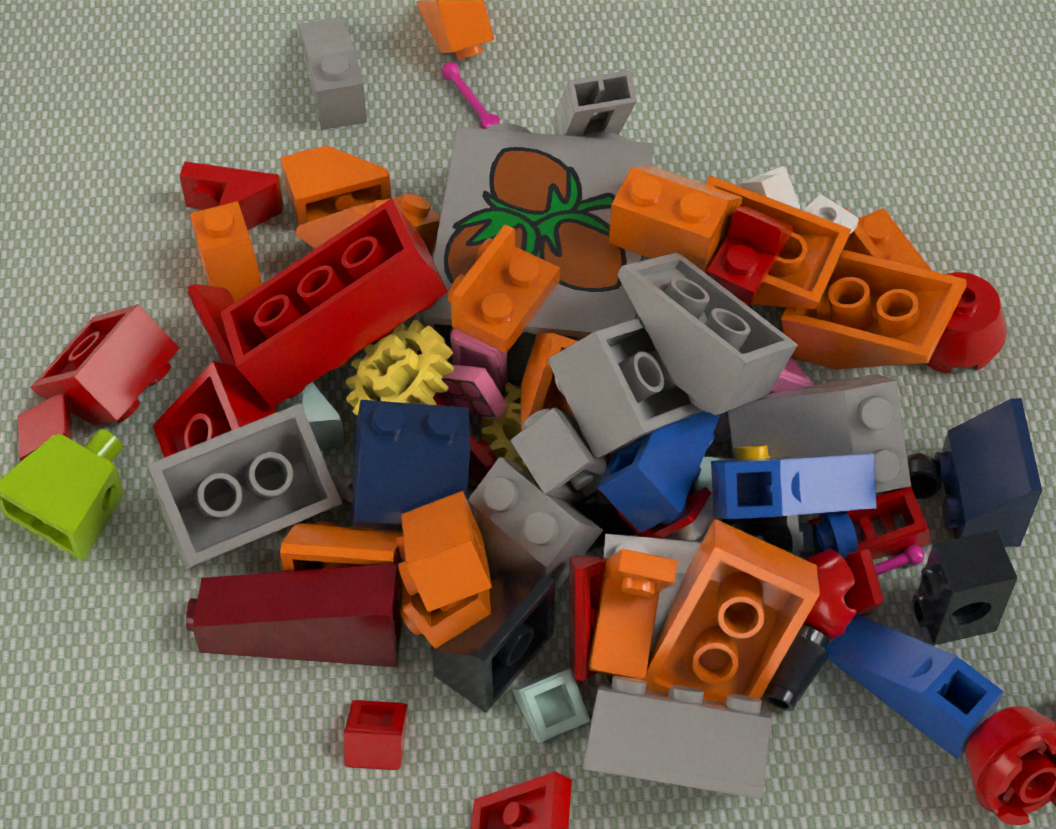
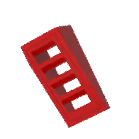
[808,486,931,560]

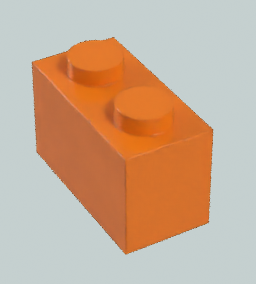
[396,491,492,612]

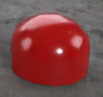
[803,549,857,640]

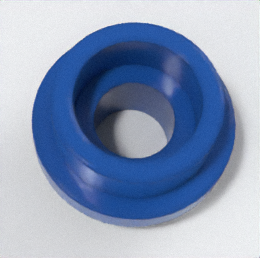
[813,511,858,558]

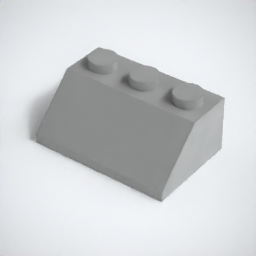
[147,403,342,568]
[583,676,772,799]

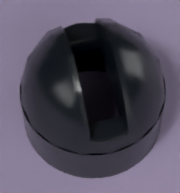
[907,452,942,499]

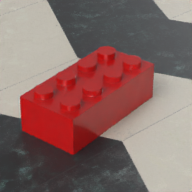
[220,198,448,408]

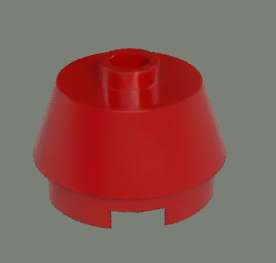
[924,272,1007,374]
[965,706,1056,825]

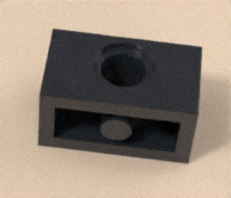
[912,530,1018,646]

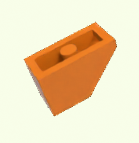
[416,0,494,59]
[280,145,391,226]
[189,201,262,302]

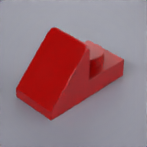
[179,161,284,230]
[706,206,793,305]
[471,771,572,829]

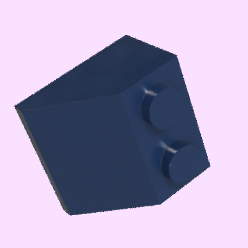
[934,398,1042,547]
[353,400,470,530]

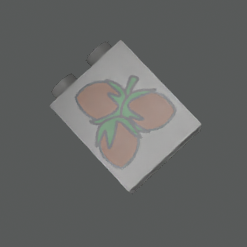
[423,123,654,385]

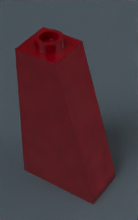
[186,564,403,668]

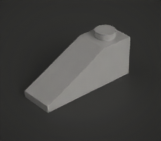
[298,17,367,130]

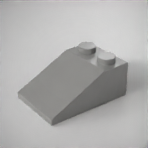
[617,252,798,415]
[547,318,704,459]
[725,374,911,493]

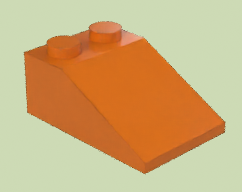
[705,175,851,309]
[781,250,967,370]
[642,519,820,702]

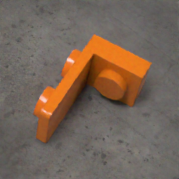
[588,548,678,679]

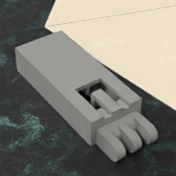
[552,70,637,137]

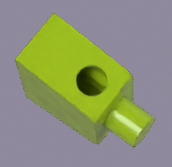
[0,429,124,561]

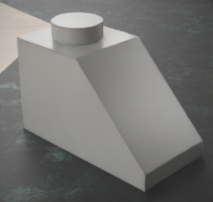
[510,408,611,503]

